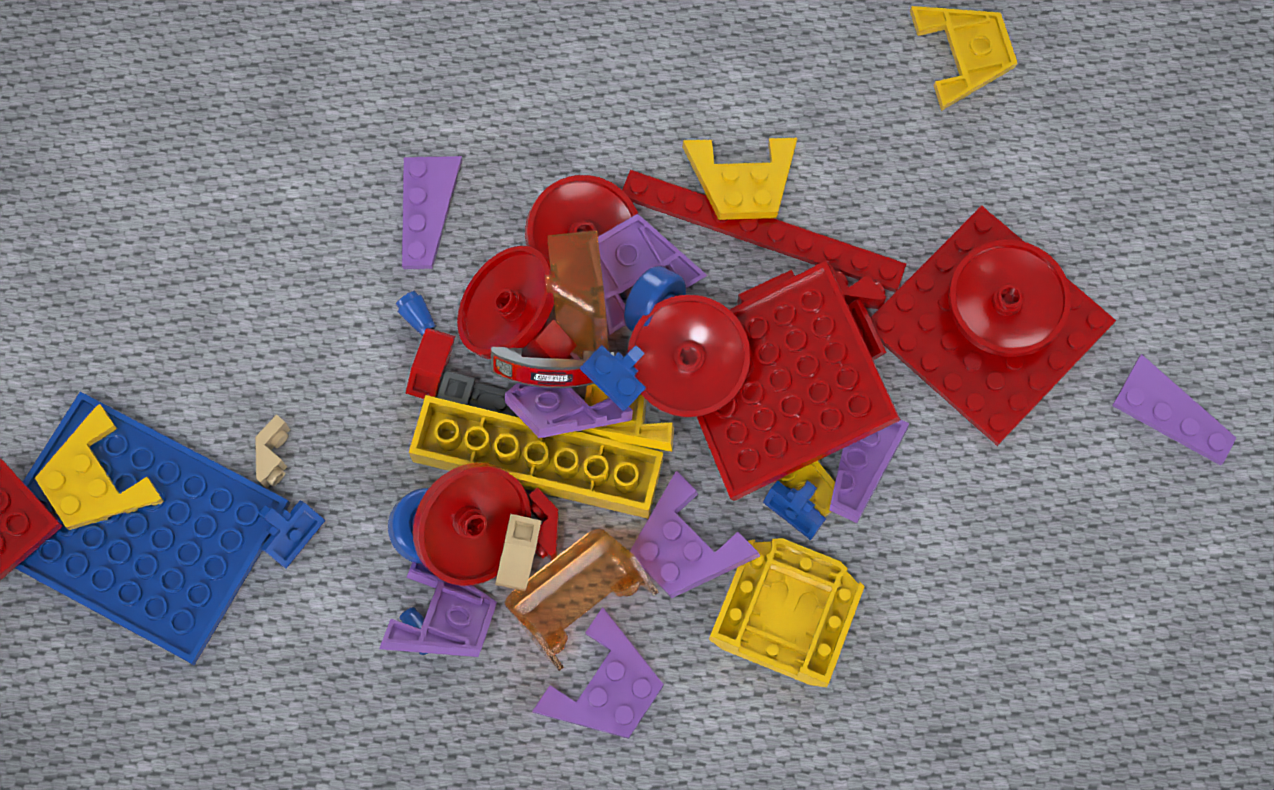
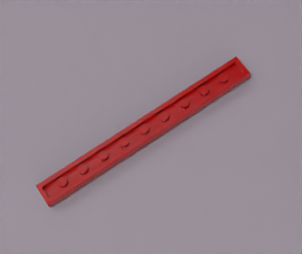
[622,170,906,292]

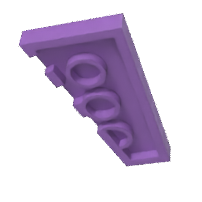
[402,156,462,269]
[1112,354,1236,465]
[829,420,909,523]

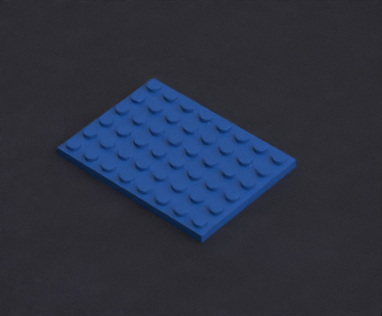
[15,392,290,665]

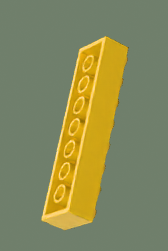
[409,395,664,519]

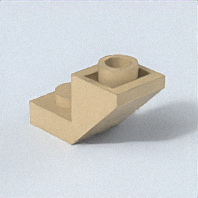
[255,414,290,489]
[495,514,541,591]

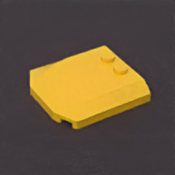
[709,538,865,688]

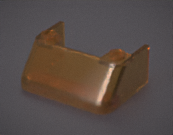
[545,231,609,358]
[505,529,659,671]

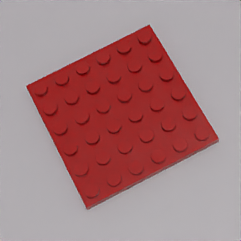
[870,205,1116,446]
[697,261,901,501]

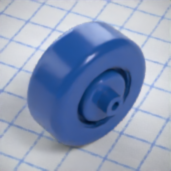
[624,266,686,332]
[388,488,429,564]

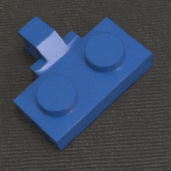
[579,345,646,411]
[763,480,826,540]
[258,500,325,569]

